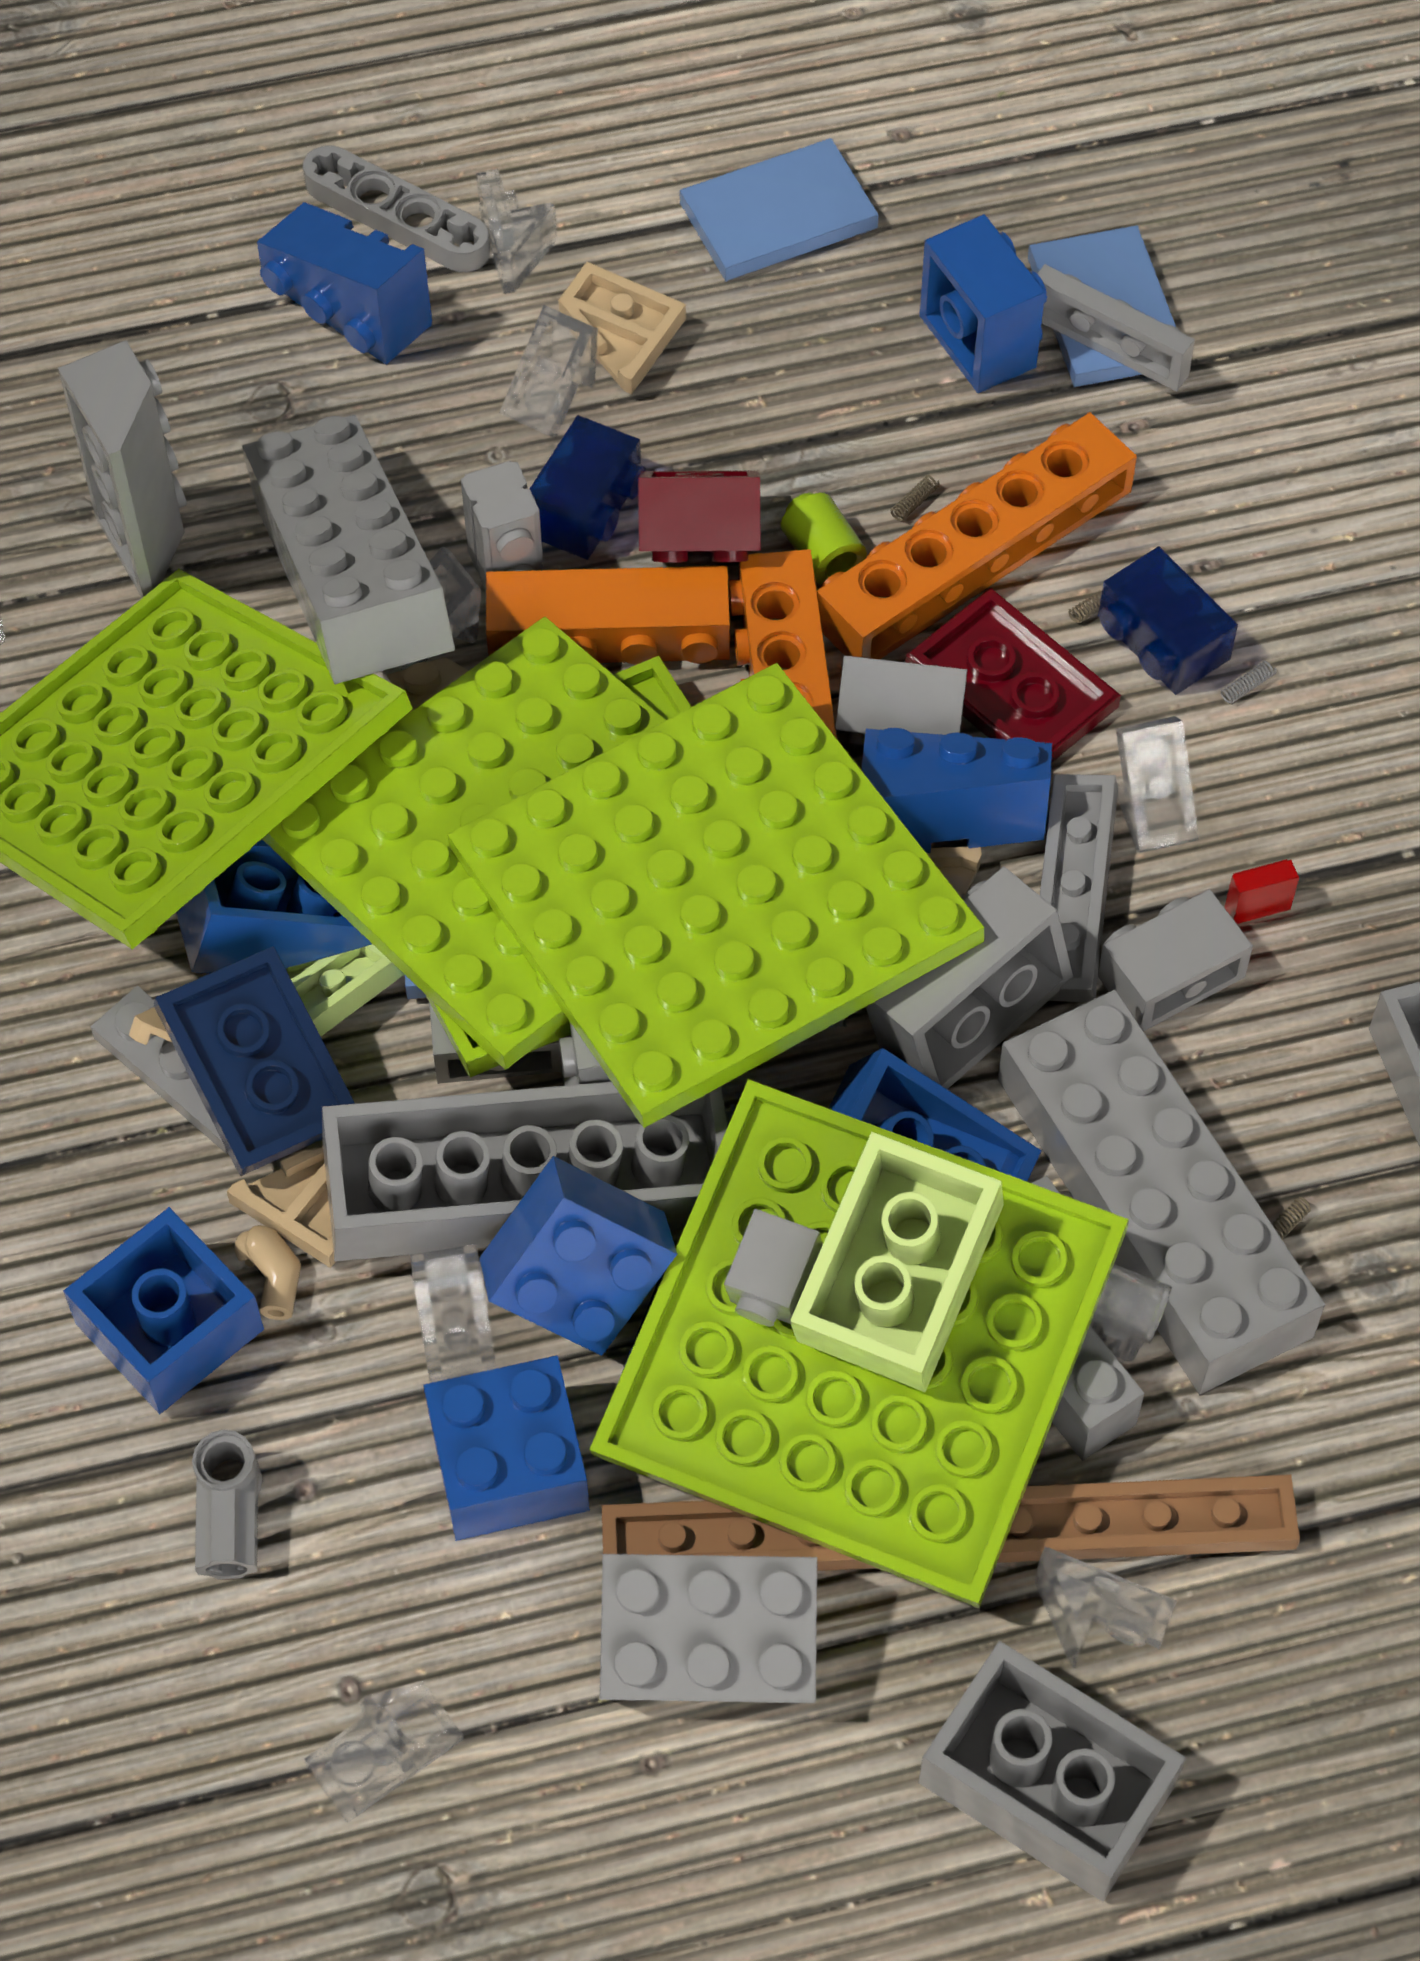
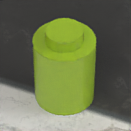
[781,493,867,585]

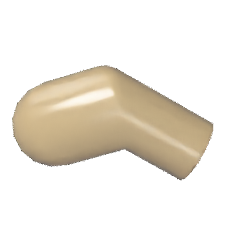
[234,1225,301,1320]

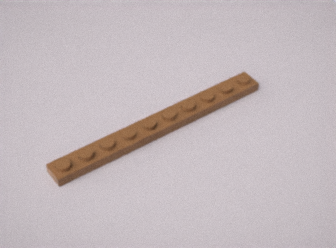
[602,1475,1300,1571]

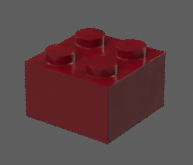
[638,470,761,562]

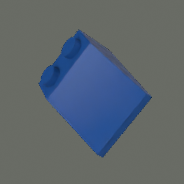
[176,839,372,974]
[828,1048,1042,1182]

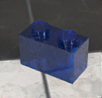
[530,415,646,560]
[1098,546,1238,695]

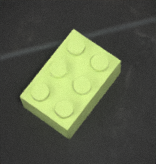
[790,1132,1004,1392]

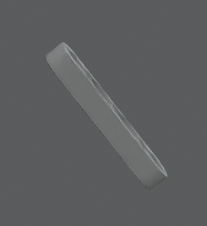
[303,146,490,272]

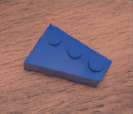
[257,202,432,365]
[861,728,1052,853]

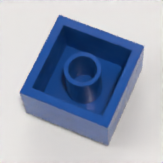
[919,214,1047,394]
[480,1156,677,1356]
[63,1207,264,1414]
[423,1355,590,1541]

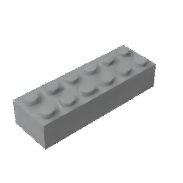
[242,415,455,684]
[998,990,1325,1395]
[322,1082,728,1261]

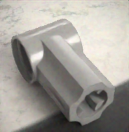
[192,1430,263,1579]

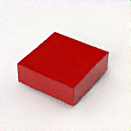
[1224,859,1299,924]

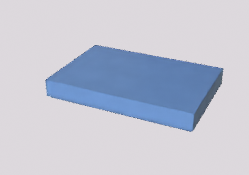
[680,138,879,281]
[1028,225,1176,387]

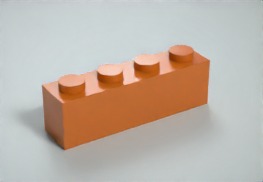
[486,566,730,665]

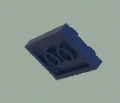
[154,946,355,1177]

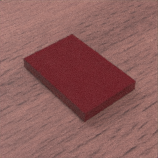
[905,587,1121,763]

